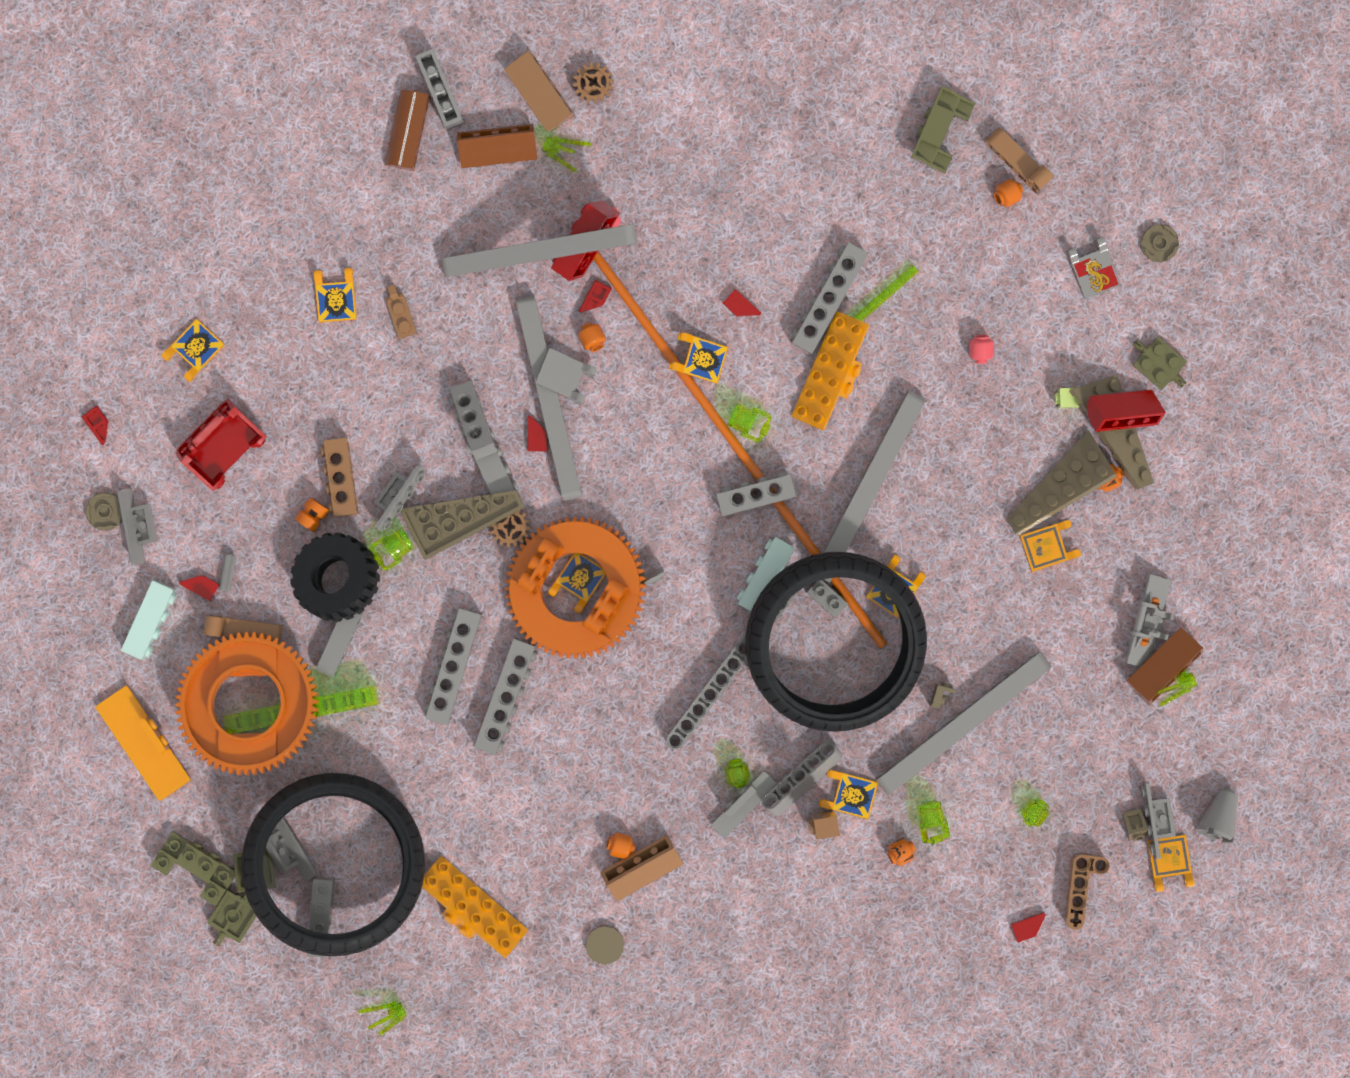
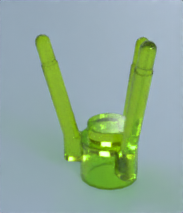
[542,136,592,172]
[1157,671,1197,706]
[358,1001,407,1036]

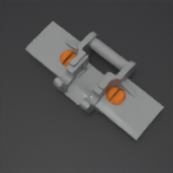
[1125,574,1174,667]

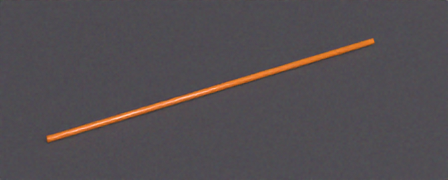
[593,251,888,649]

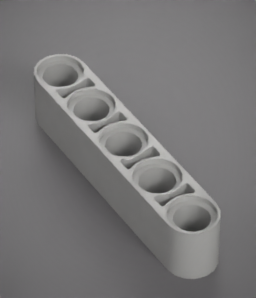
[316,605,367,678]
[762,741,842,816]

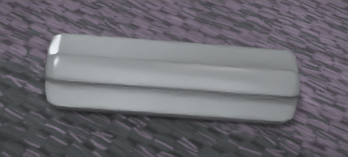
[219,554,236,592]

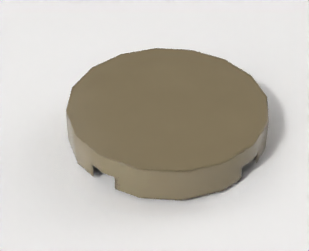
[1140,224,1179,263]
[85,492,122,531]
[586,926,624,965]

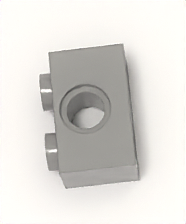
[806,580,848,618]

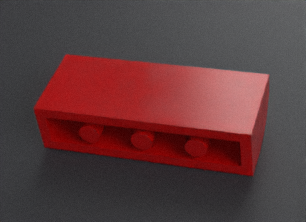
[1087,390,1166,432]

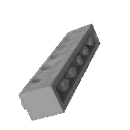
[791,242,869,355]
[423,608,482,725]
[474,638,538,755]

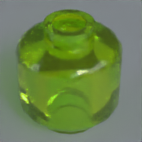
[724,758,751,789]
[1021,798,1050,827]

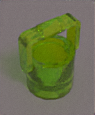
[727,403,772,443]
[369,528,415,571]
[917,801,950,844]

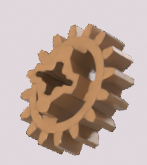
[573,62,614,105]
[490,510,531,548]

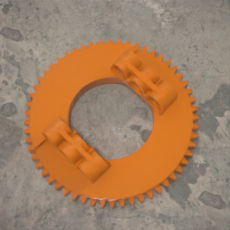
[505,517,647,659]
[175,632,319,776]

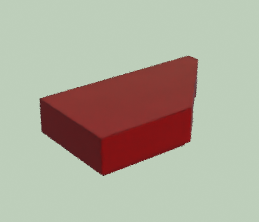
[579,280,612,313]
[722,289,761,317]
[81,405,109,445]
[528,416,547,452]
[179,575,220,601]
[1011,912,1046,943]

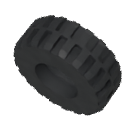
[290,532,380,622]

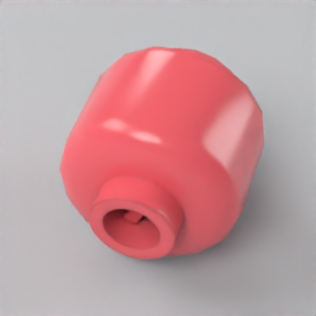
[969,335,994,364]

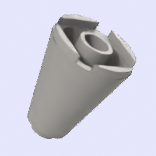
[1196,788,1238,844]

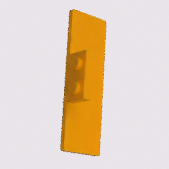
[791,311,869,431]
[95,686,191,801]
[422,856,528,958]

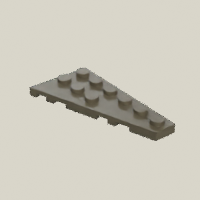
[1069,375,1154,490]
[1007,430,1117,536]
[401,490,526,560]

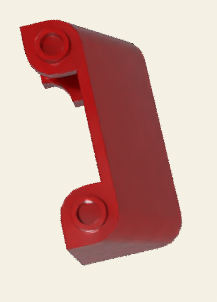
[176,399,267,491]

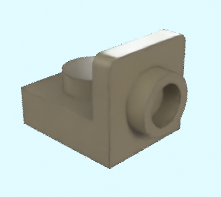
[930,682,956,709]
[1123,809,1148,841]

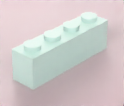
[736,537,795,611]
[121,580,177,660]

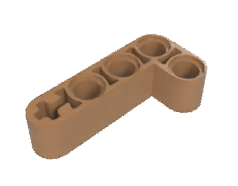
[985,127,1054,193]
[203,615,283,644]
[1065,853,1110,930]

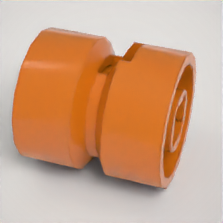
[294,497,330,533]

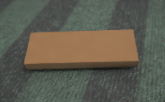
[504,51,575,132]
[600,835,684,901]

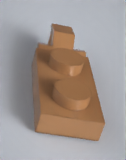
[386,285,417,340]

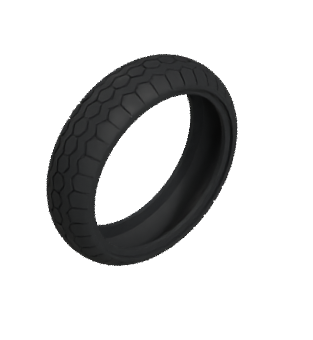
[745,552,927,732]
[241,773,425,956]

